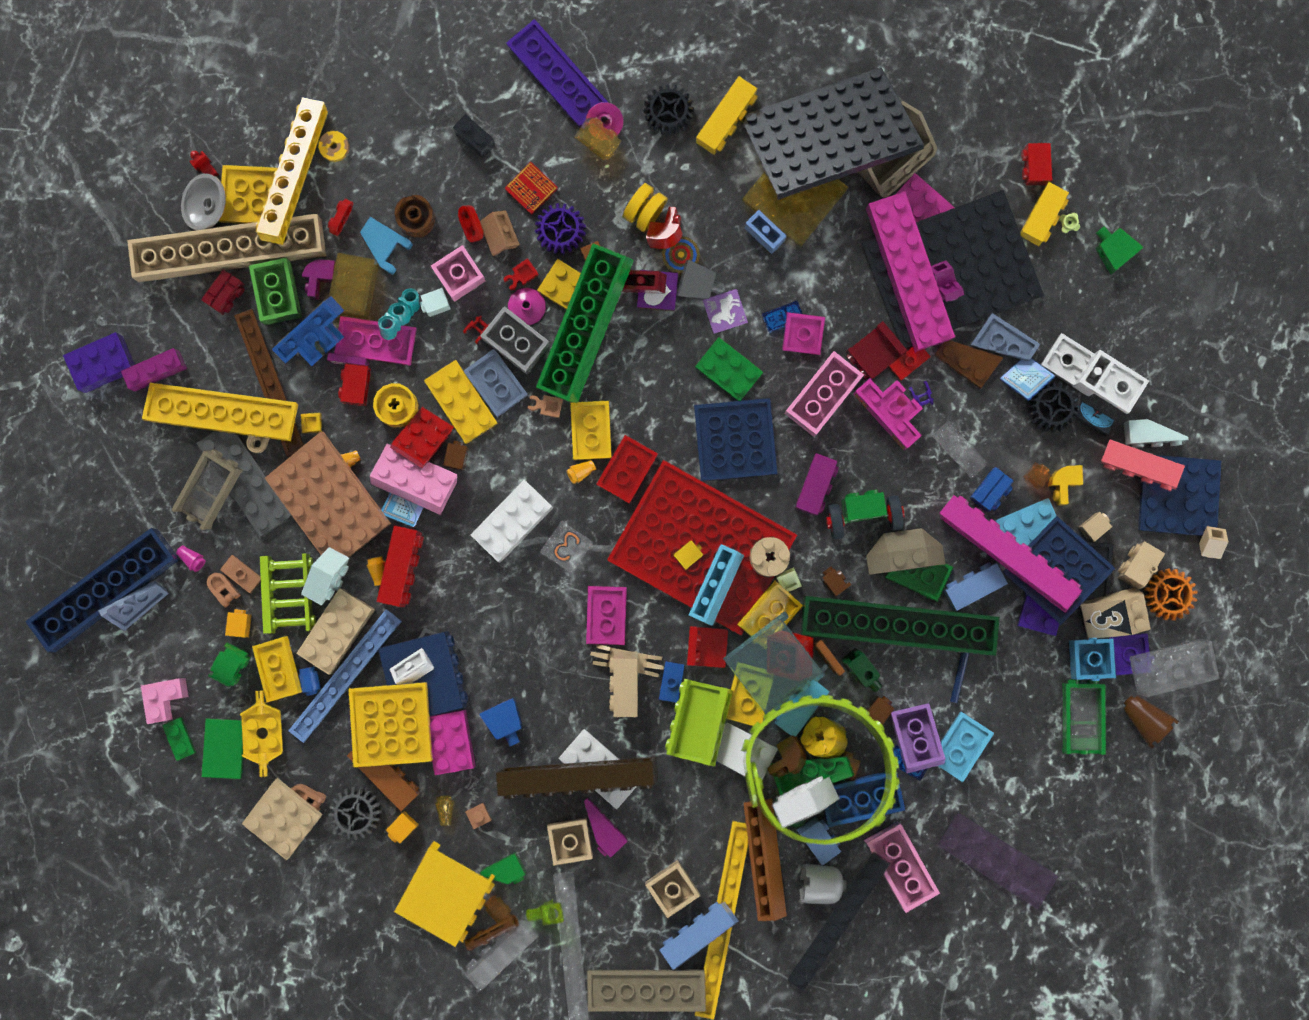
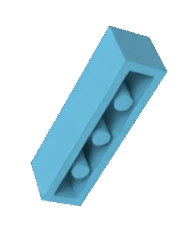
[689,544,744,625]

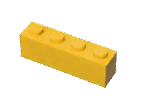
[696,76,758,155]

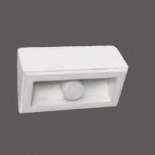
[390,648,434,685]

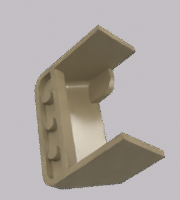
[858,101,937,197]

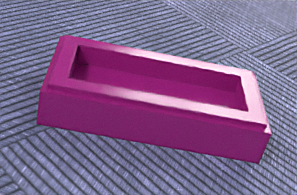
[327,353,369,366]

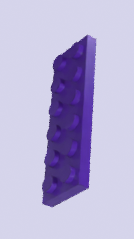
[506,19,608,128]

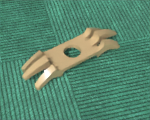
[590,644,664,677]

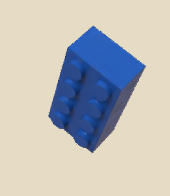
[823,771,905,827]

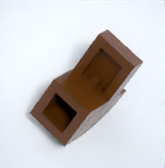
[767,735,806,778]

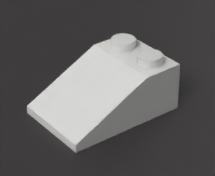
[716,723,778,780]

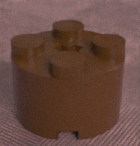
[394,195,435,238]

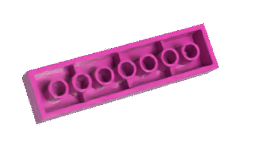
[866,192,955,352]
[939,495,1082,613]

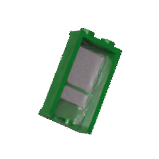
[1062,680,1106,755]

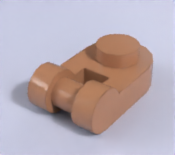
[207,573,241,608]
[291,784,326,811]

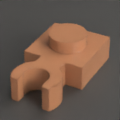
[528,395,563,418]

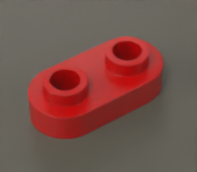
[327,199,353,236]
[458,205,484,242]

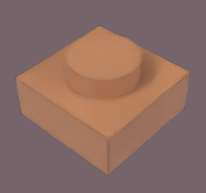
[466,802,492,829]

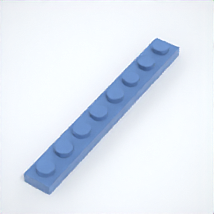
[288,609,402,743]

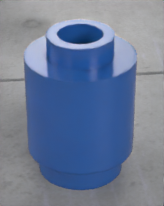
[298,667,321,696]

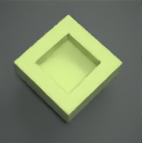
[776,568,802,592]

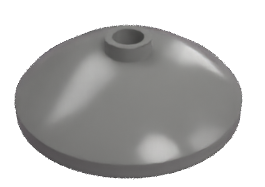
[181,174,226,230]

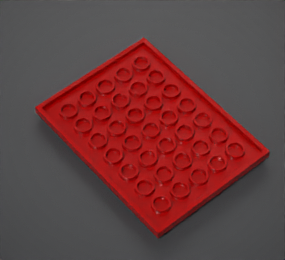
[607,460,797,636]

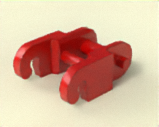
[463,316,490,344]

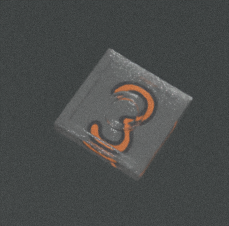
[540,521,593,574]

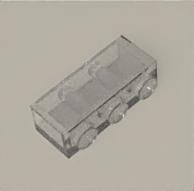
[932,420,987,478]

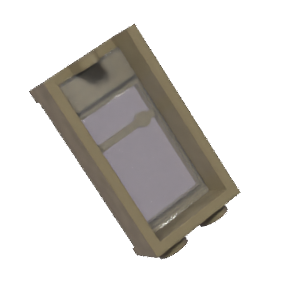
[172,449,243,530]

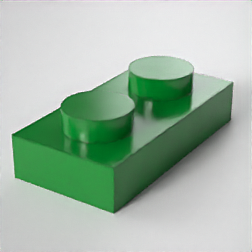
[162,717,196,761]

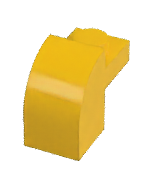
[1048,465,1083,506]

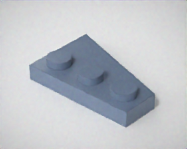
[970,313,1040,361]

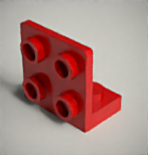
[687,626,728,668]

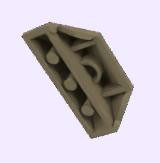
[866,528,945,575]

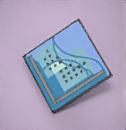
[381,492,424,529]

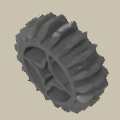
[328,787,382,840]

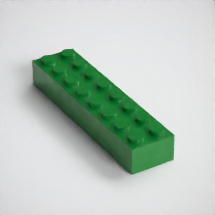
[536,243,634,403]

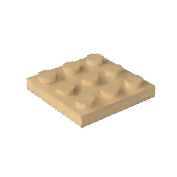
[242,778,323,860]

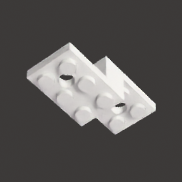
[1041,333,1149,414]

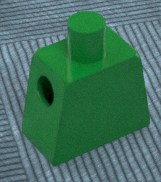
[1095,226,1144,274]

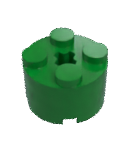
[208,642,251,687]

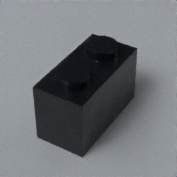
[453,114,495,158]

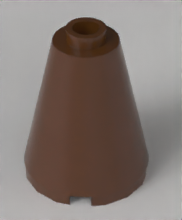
[1123,695,1179,749]

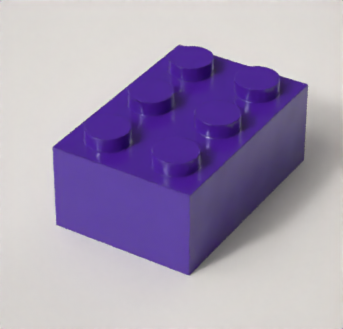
[63,332,135,393]

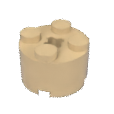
[750,537,790,577]

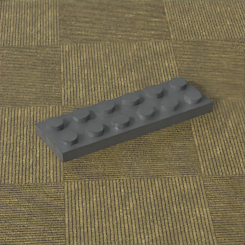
[196,431,292,537]

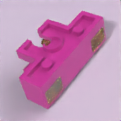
[853,379,923,451]

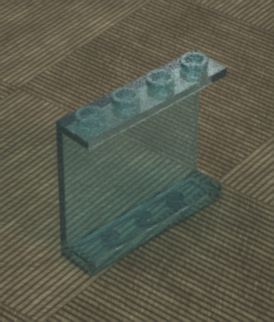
[723,611,828,714]

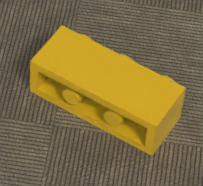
[1020,182,1069,246]

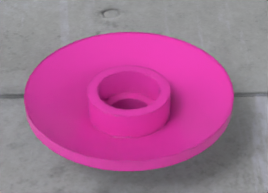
[586,103,623,140]
[508,288,546,325]

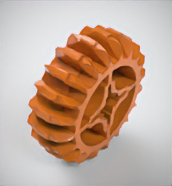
[1144,568,1198,621]

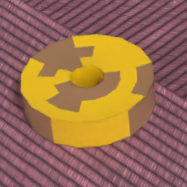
[318,131,350,162]

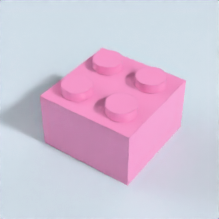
[431,245,486,302]

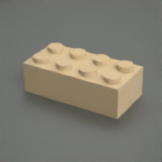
[296,588,375,675]

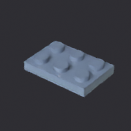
[464,349,528,418]

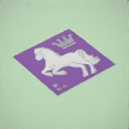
[703,289,748,334]

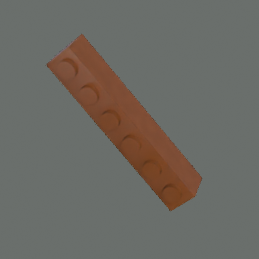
[744,798,787,921]

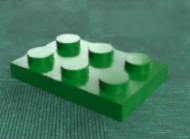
[695,337,763,401]

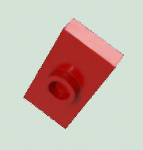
[889,347,931,381]

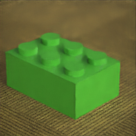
[249,258,302,325]

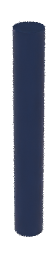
[950,652,969,703]

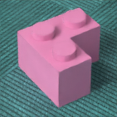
[141,678,189,724]

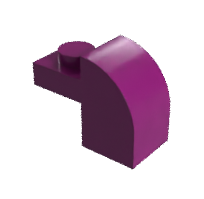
[302,260,338,300]
[931,261,964,302]

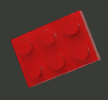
[390,407,454,468]
[596,435,658,504]

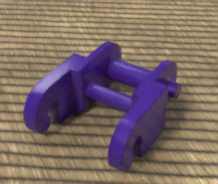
[908,381,934,407]

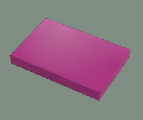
[586,586,627,645]

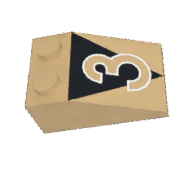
[1080,587,1151,639]

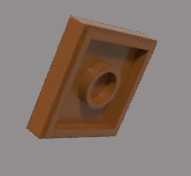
[813,640,845,675]

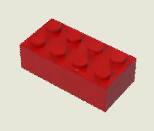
[377,526,424,608]

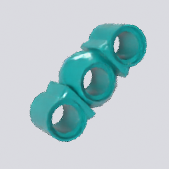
[378,289,420,340]

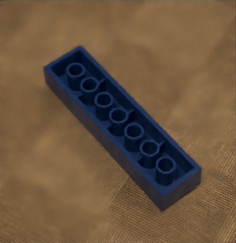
[25,528,180,653]

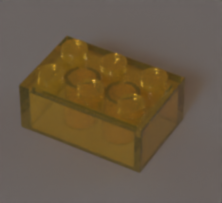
[329,253,379,319]

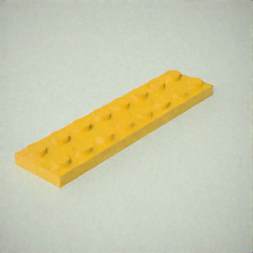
[142,383,298,441]

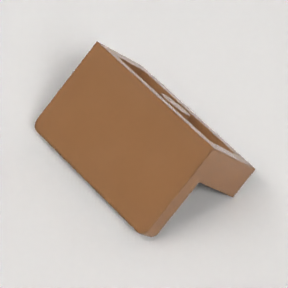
[480,211,520,256]

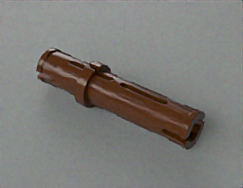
[465,915,519,951]

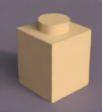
[1078,512,1112,542]
[1199,526,1228,559]

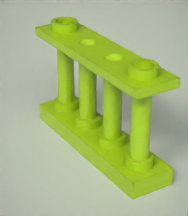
[260,553,316,634]

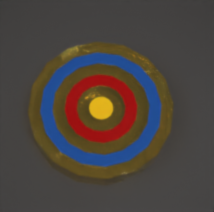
[662,236,700,275]

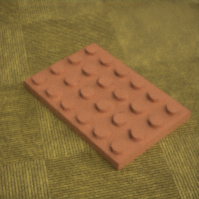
[265,432,391,558]

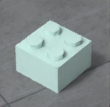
[301,547,349,605]

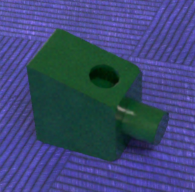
[841,648,882,693]

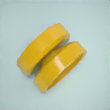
[622,183,668,233]
[373,383,419,428]

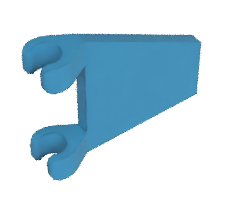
[360,217,413,275]

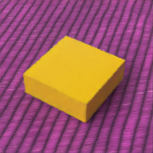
[301,413,322,434]

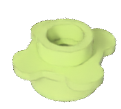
[1059,213,1080,233]

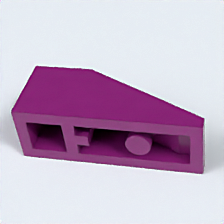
[584,797,628,858]

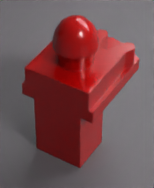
[189,150,219,177]

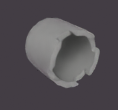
[799,864,847,904]

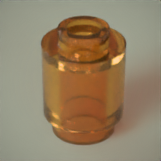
[483,894,512,923]

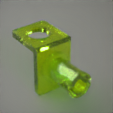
[526,900,564,925]

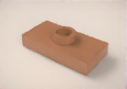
[220,555,261,593]

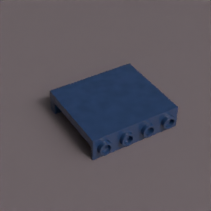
[379,631,468,716]

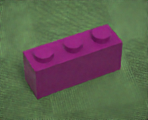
[121,348,187,392]
[795,453,839,516]

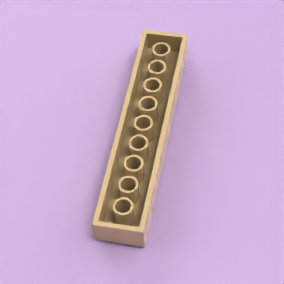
[127,214,326,282]

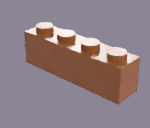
[347,750,420,811]

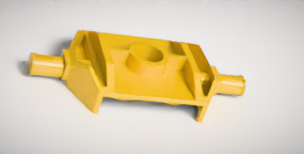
[240,690,283,777]

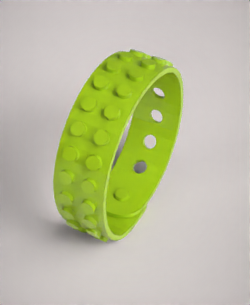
[741,695,899,845]

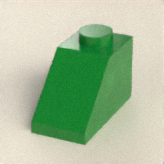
[480,852,527,885]

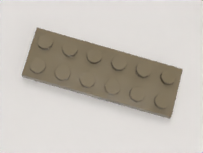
[587,970,706,1012]

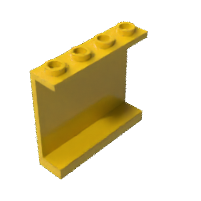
[394,841,495,947]

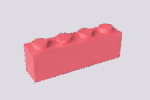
[1101,440,1185,491]

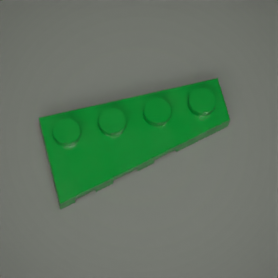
[770,757,854,796]

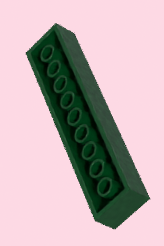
[800,596,1000,656]

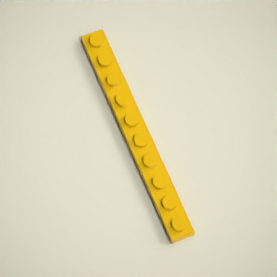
[695,820,748,1020]

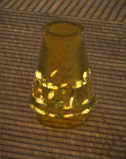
[435,796,454,826]

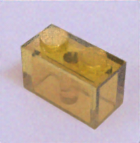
[574,117,621,160]

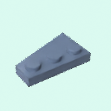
[99,581,169,631]

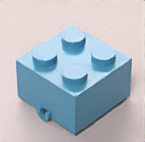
[1069,637,1116,681]

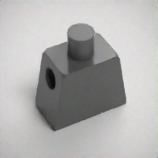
[676,260,724,299]

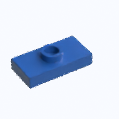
[659,661,684,703]

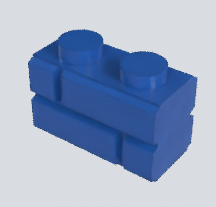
[969,467,1014,512]

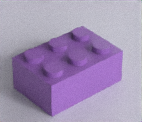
[891,703,946,774]

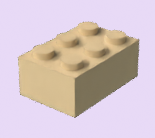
[610,652,638,717]

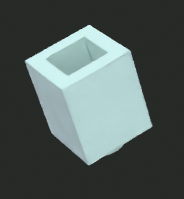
[419,288,451,317]

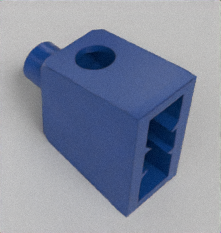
[479,698,523,747]

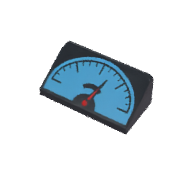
[1073,401,1115,436]

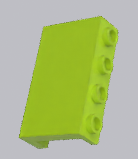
[665,679,733,766]

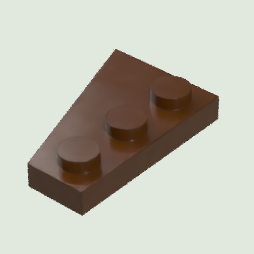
[934,340,1003,389]

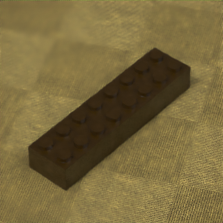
[496,757,658,799]

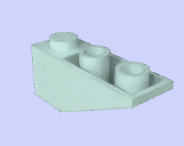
[1124,419,1188,448]

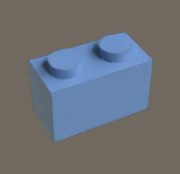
[744,210,786,254]
[797,816,841,866]

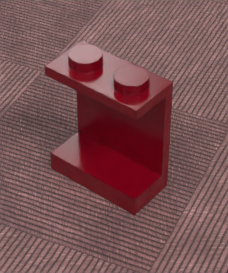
[846,321,907,380]

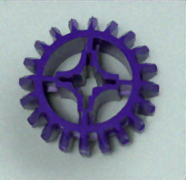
[535,203,586,255]

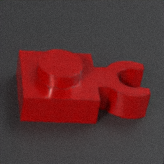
[503,258,539,290]

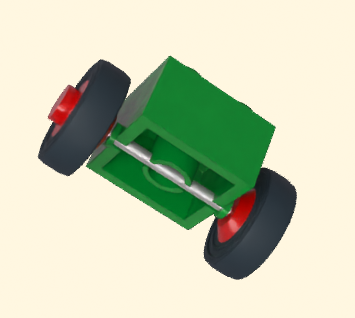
[826,489,905,539]

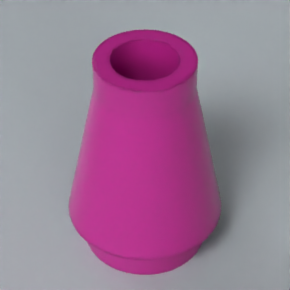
[176,545,206,572]

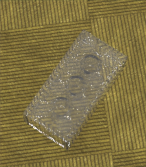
[1130,639,1219,697]

